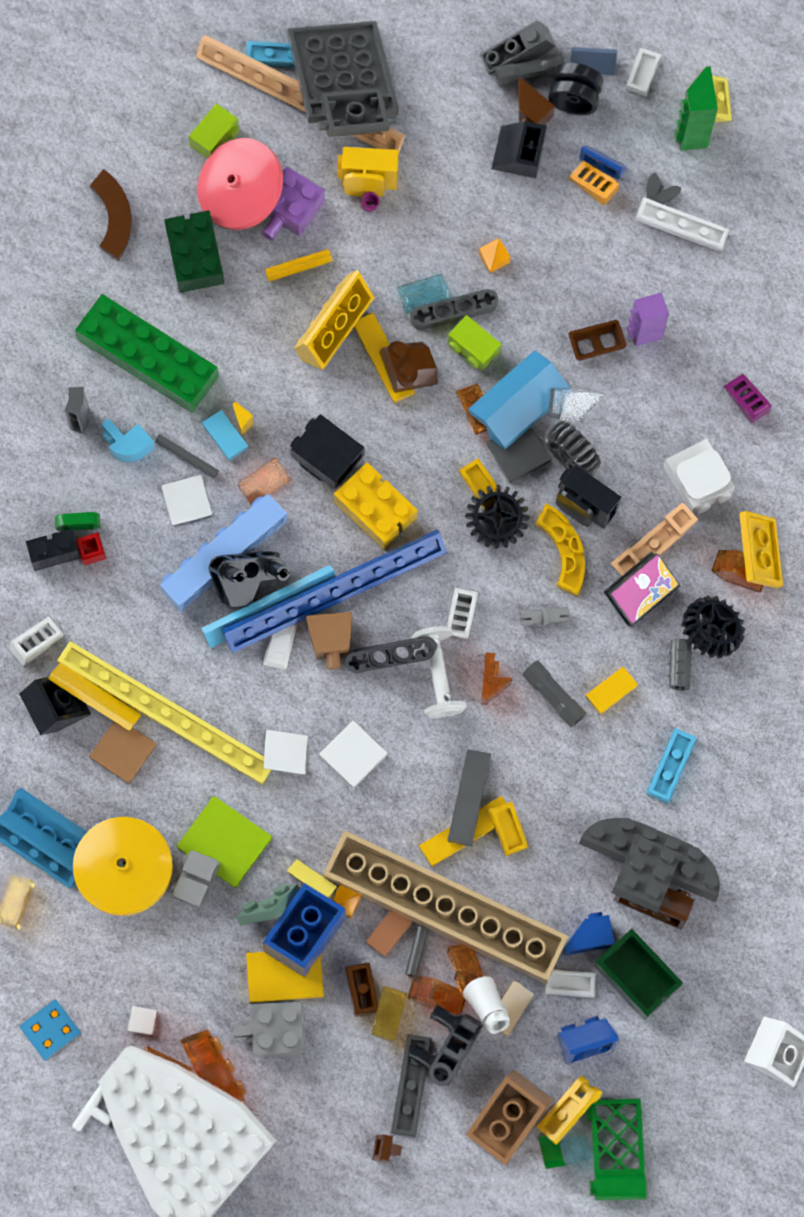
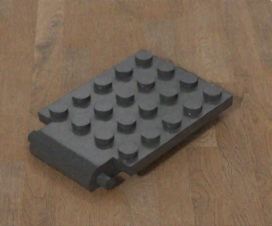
[287,21,399,137]

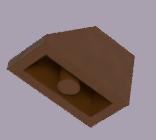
[517,78,555,125]

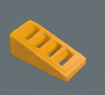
[569,160,620,206]

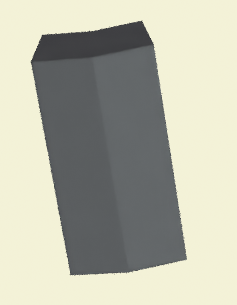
[65,387,89,434]

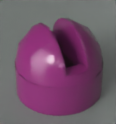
[360,192,380,212]

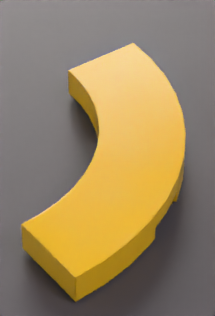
[535,503,585,597]

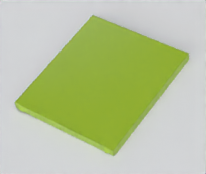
[176,796,273,889]

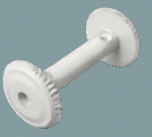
[411,626,467,718]

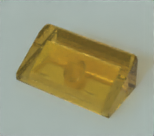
[0,875,35,930]
[370,986,407,1042]

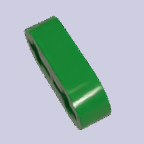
[55,512,101,531]

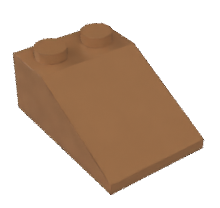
[466,1070,554,1165]

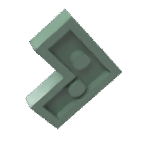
[236,884,300,926]

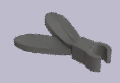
[646,173,681,204]

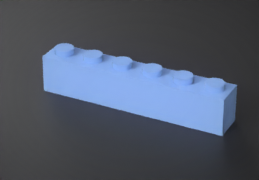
[160,494,288,612]

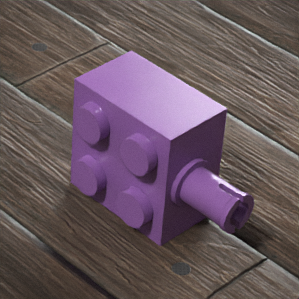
[261,166,325,241]

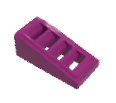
[724,374,772,424]

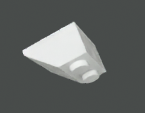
[744,1017,804,1087]

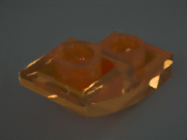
[456,383,487,435]
[447,944,483,997]

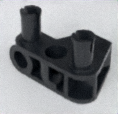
[208,551,290,607]
[408,1004,484,1087]

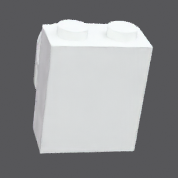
[663,439,735,514]

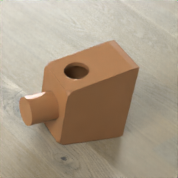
[306,612,352,670]

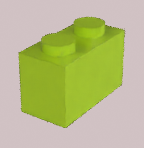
[188,103,240,159]
[447,315,502,372]

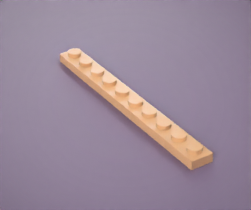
[196,35,405,153]

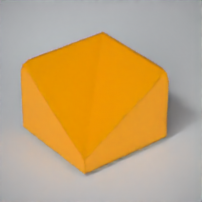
[478,238,511,273]
[333,885,362,919]

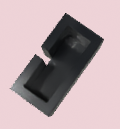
[26,528,81,571]

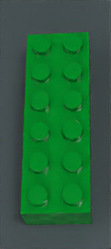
[75,294,219,413]

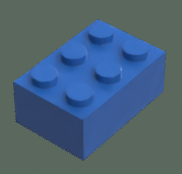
[263,883,346,977]

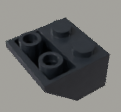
[491,121,547,178]

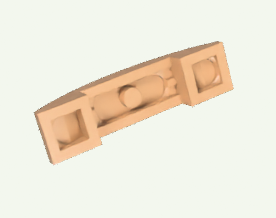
[611,502,698,576]

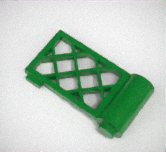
[586,1098,647,1201]

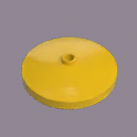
[73,817,173,916]

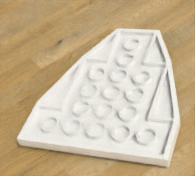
[98,1045,277,1217]

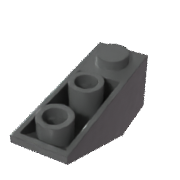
[480,20,556,74]

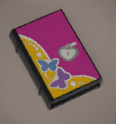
[603,551,680,627]

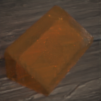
[238,457,291,504]

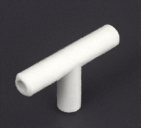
[72,1086,111,1131]

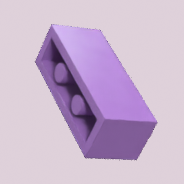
[627,292,669,346]

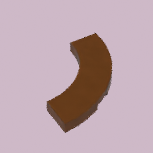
[90,169,132,261]

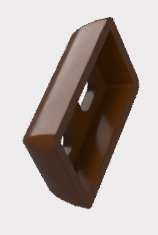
[568,319,627,361]

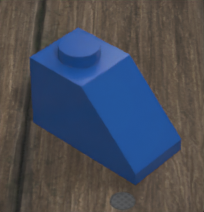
[564,912,615,956]

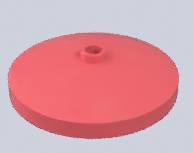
[197,138,283,230]

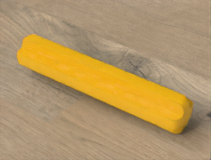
[265,249,332,281]

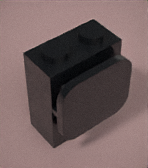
[290,414,365,490]
[556,464,622,529]

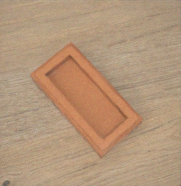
[366,911,413,958]

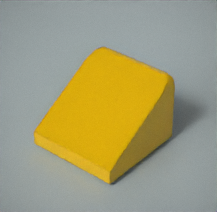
[233,402,254,435]

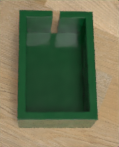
[164,210,224,293]
[594,928,683,1021]

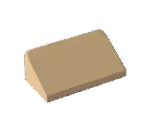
[500,980,534,1037]

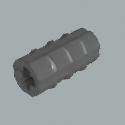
[668,638,693,691]

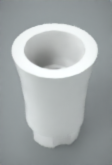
[463,976,510,1034]

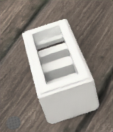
[446,588,478,639]
[9,617,63,666]

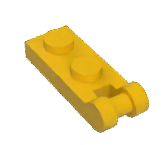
[536,1076,602,1145]

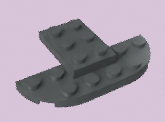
[579,818,720,913]

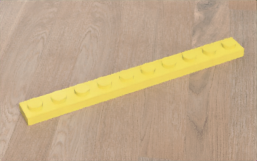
[57,641,272,786]

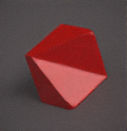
[75,532,107,566]

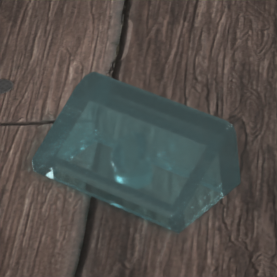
[397,274,450,313]

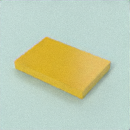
[739,511,783,588]
[246,952,324,1004]

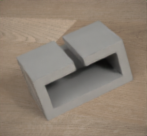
[171,850,221,908]

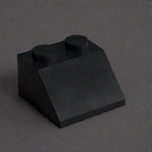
[19,677,91,736]

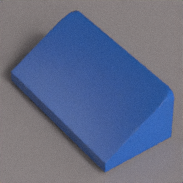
[579,145,627,180]

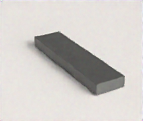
[448,750,491,846]
[391,1034,432,1138]

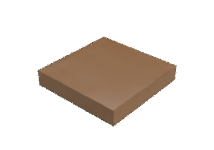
[89,722,157,784]

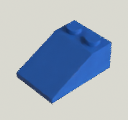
[557,1016,619,1064]

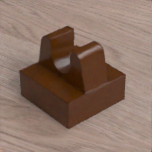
[372,1134,402,1162]

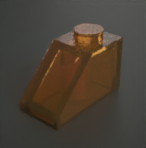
[711,550,763,593]
[407,975,466,1016]

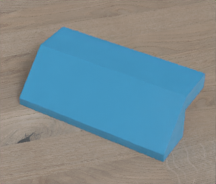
[469,350,571,450]
[0,787,87,889]

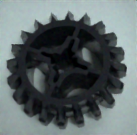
[465,485,530,549]
[681,595,746,659]

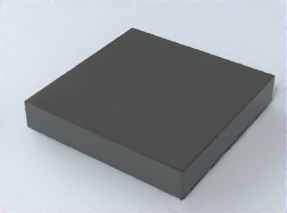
[486,427,551,484]

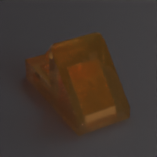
[481,652,512,705]

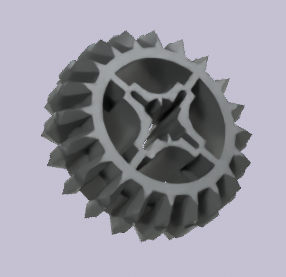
[545,421,601,476]

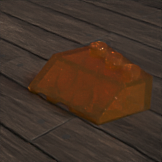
[180,1029,247,1103]

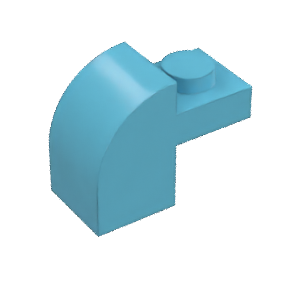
[101,418,155,462]

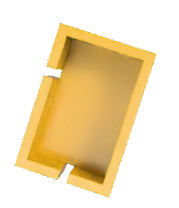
[333,462,418,550]

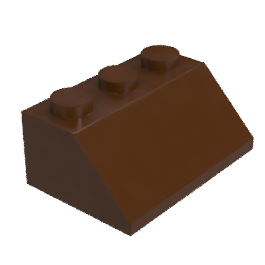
[613,888,695,930]

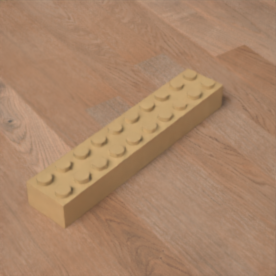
[323,830,568,985]

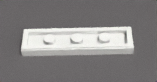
[635,197,729,252]

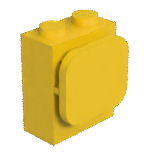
[337,147,399,197]

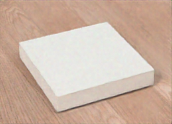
[319,721,388,789]

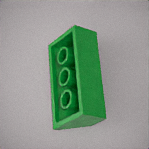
[674,66,718,151]

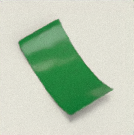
[539,1136,566,1169]

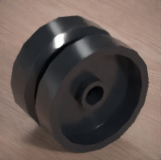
[548,63,604,116]

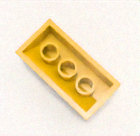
[294,270,375,370]

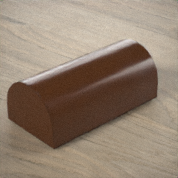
[345,962,380,1017]

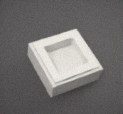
[127,1006,157,1036]

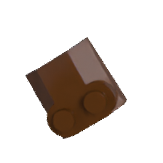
[379,341,438,393]

